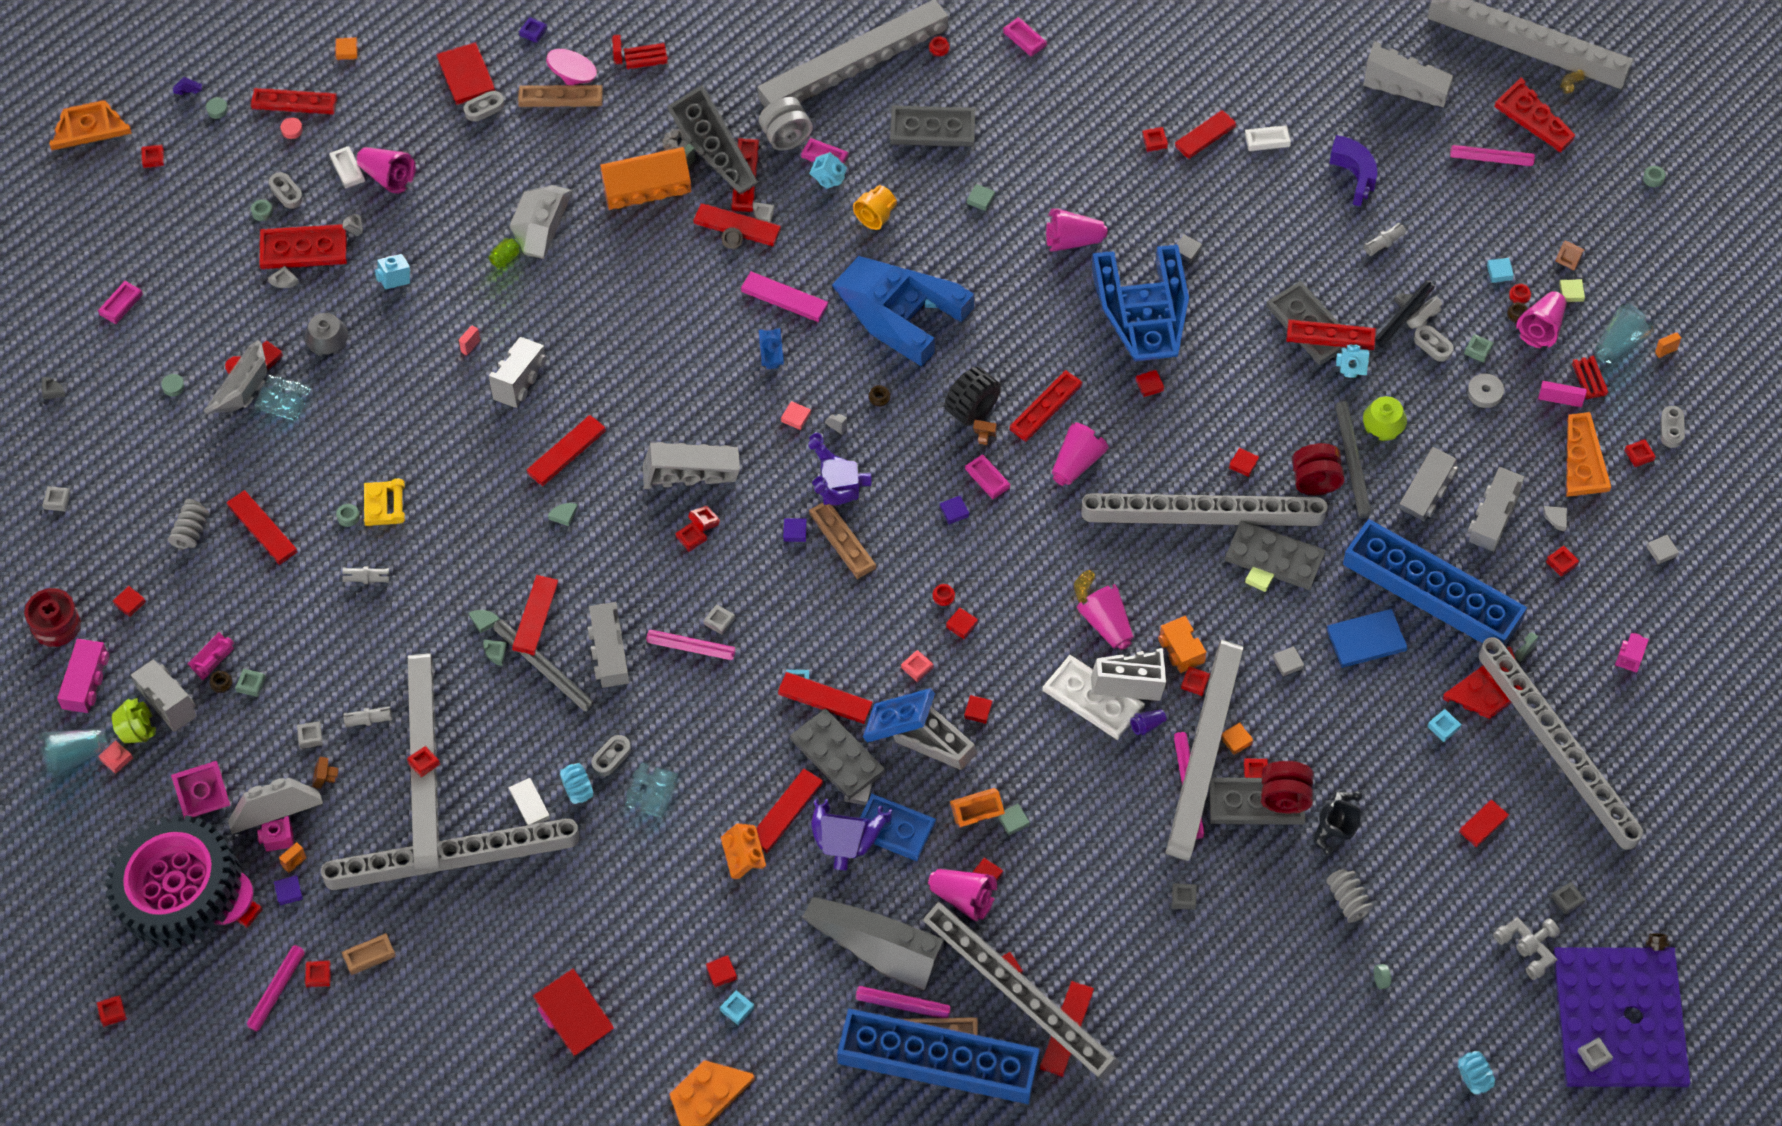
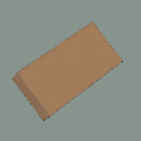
[342,934,396,975]

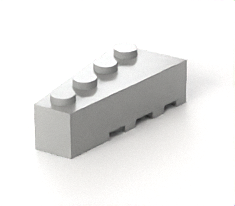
[1363,41,1453,107]
[642,442,740,489]

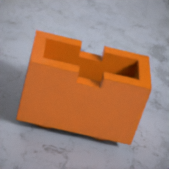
[1158,616,1206,673]
[950,788,1005,827]

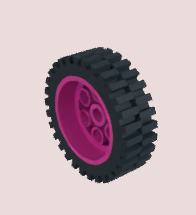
[105,815,242,948]

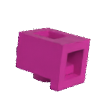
[1615,633,1649,673]
[257,816,294,852]

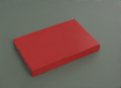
[436,42,495,105]
[533,968,614,1056]

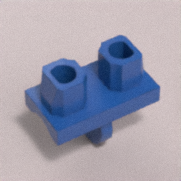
[759,328,784,369]

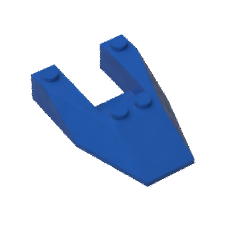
[1092,244,1189,361]
[832,256,974,367]

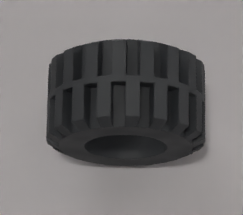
[944,366,1001,427]

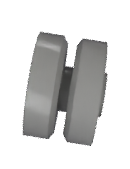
[759,97,813,150]

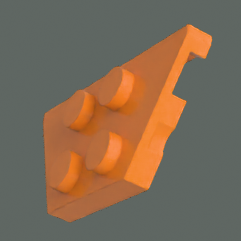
[49,100,132,150]
[670,1060,755,1126]

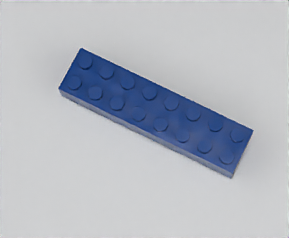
[1343,519,1527,647]
[837,1008,1040,1104]

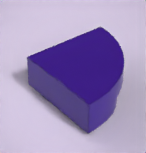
[173,77,202,95]

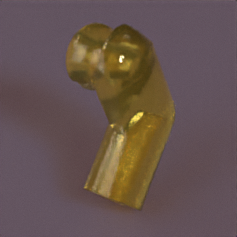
[1560,69,1584,94]
[1074,570,1095,603]

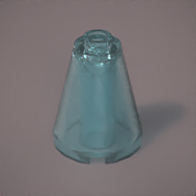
[1595,303,1655,363]
[39,729,108,778]

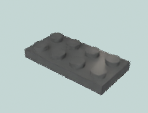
[890,106,975,147]
[1266,281,1342,365]
[1225,521,1326,590]
[790,708,885,801]
[1209,777,1305,825]

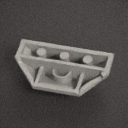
[510,185,572,259]
[204,340,267,414]
[228,778,323,834]

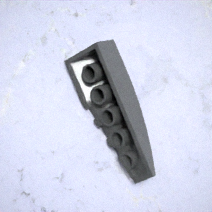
[667,85,759,194]
[803,897,944,992]

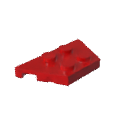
[1443,646,1523,719]

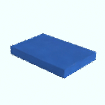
[1326,609,1407,668]
[863,688,935,742]
[860,794,936,861]

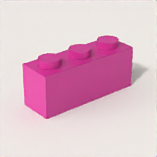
[57,639,109,713]

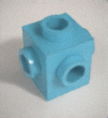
[809,152,847,189]
[1336,345,1369,378]

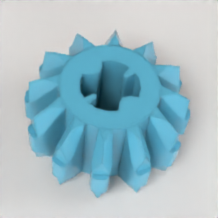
[560,763,593,804]
[1458,1051,1495,1094]

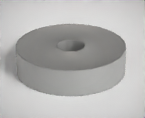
[1467,374,1504,408]

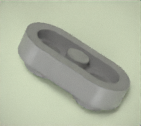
[464,91,504,121]
[269,173,303,208]
[1406,296,1442,329]
[1414,325,1453,361]
[1660,406,1684,448]
[592,735,631,776]

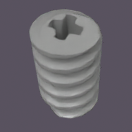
[168,499,210,549]
[1326,869,1373,923]

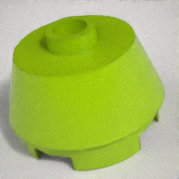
[1363,396,1407,441]
[112,698,156,743]

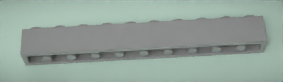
[758,0,948,108]
[1427,0,1633,89]
[923,902,1120,1081]

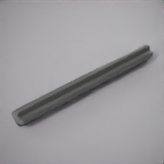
[1336,401,1371,518]
[493,619,594,711]

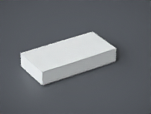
[1245,126,1291,151]
[329,146,365,189]
[509,778,550,825]

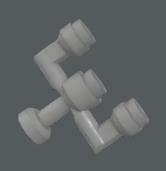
[1493,917,1560,980]

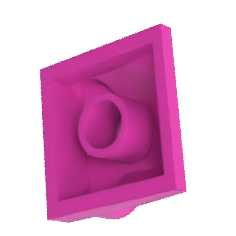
[171,761,231,818]

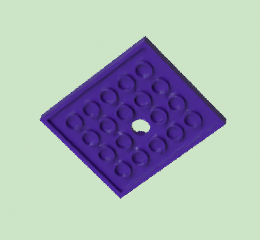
[1553,947,1690,1087]

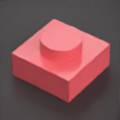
[98,740,133,774]

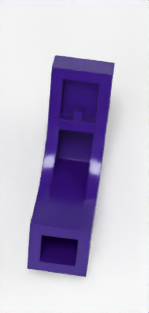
[1329,135,1377,206]

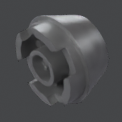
[305,313,348,356]

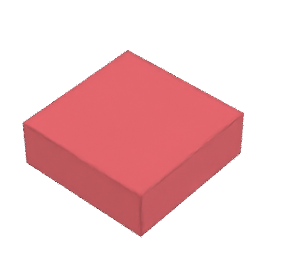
[459,326,480,356]
[781,401,811,430]
[901,650,934,682]

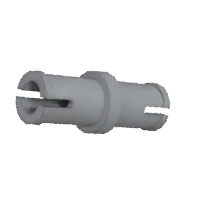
[1364,222,1406,256]
[343,566,389,584]
[344,706,392,728]

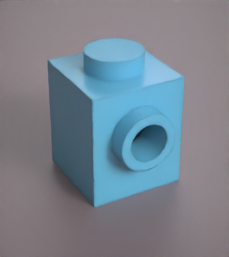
[375,254,410,289]

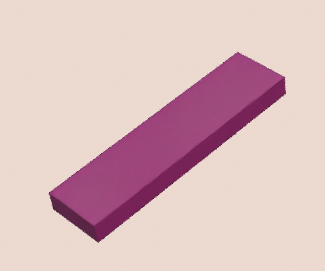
[741,272,828,322]

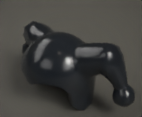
[1314,791,1362,856]

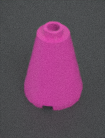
[357,147,416,194]
[1046,209,1107,251]
[1516,292,1567,348]
[1052,422,1109,486]
[1077,584,1134,650]
[928,869,997,921]

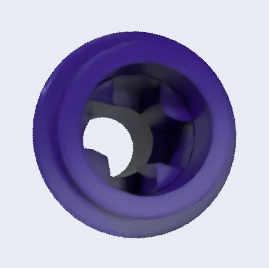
[1130,709,1166,735]

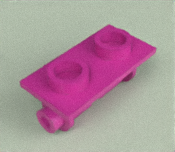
[188,632,234,680]

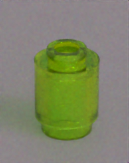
[488,238,520,269]

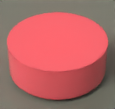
[281,118,303,139]

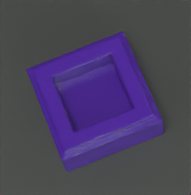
[519,17,548,43]
[940,496,969,524]
[783,518,807,542]
[274,875,303,906]

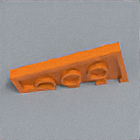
[1566,412,1611,497]

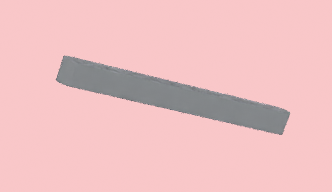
[1081,493,1327,526]
[1479,637,1643,850]
[1165,640,1243,861]
[408,653,440,871]
[321,819,579,890]

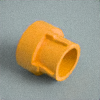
[853,185,897,230]

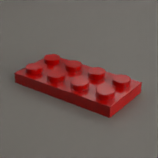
[259,224,347,269]

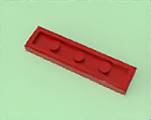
[251,88,337,115]
[731,138,759,212]
[693,203,781,247]
[1286,319,1376,350]
[1009,370,1083,442]
[527,415,606,487]
[226,490,298,565]
[512,575,558,655]
[778,672,873,724]
[756,769,823,853]
[1040,981,1094,1077]

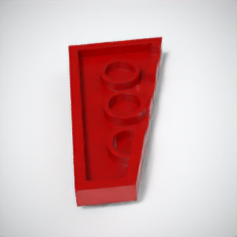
[1494,78,1575,152]

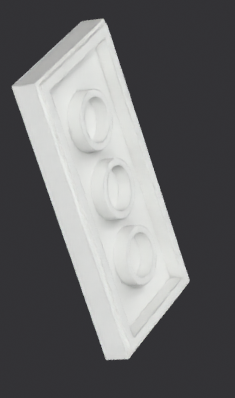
[1043,655,1145,740]

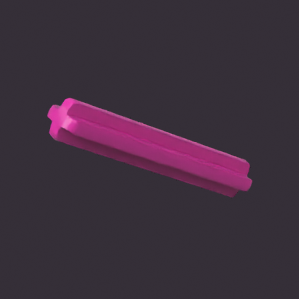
[1450,145,1535,166]
[646,630,735,660]
[247,945,304,1031]
[856,986,951,1018]

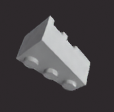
[489,337,547,408]
[1400,447,1459,522]
[1468,467,1525,552]
[588,602,629,688]
[1091,648,1166,701]
[131,659,197,732]
[893,706,977,770]

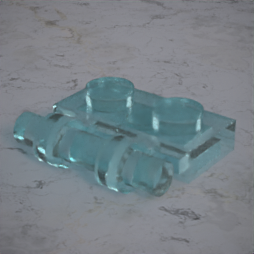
[254,375,310,421]
[625,763,678,818]

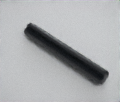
[1375,280,1435,348]

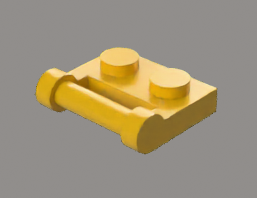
[364,479,405,526]

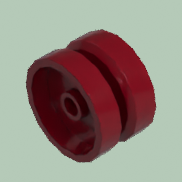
[1292,443,1344,496]
[24,588,81,647]
[1261,761,1314,814]

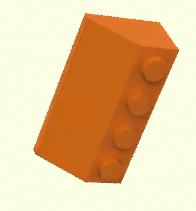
[600,147,692,210]

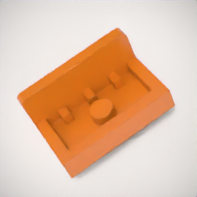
[721,823,766,879]

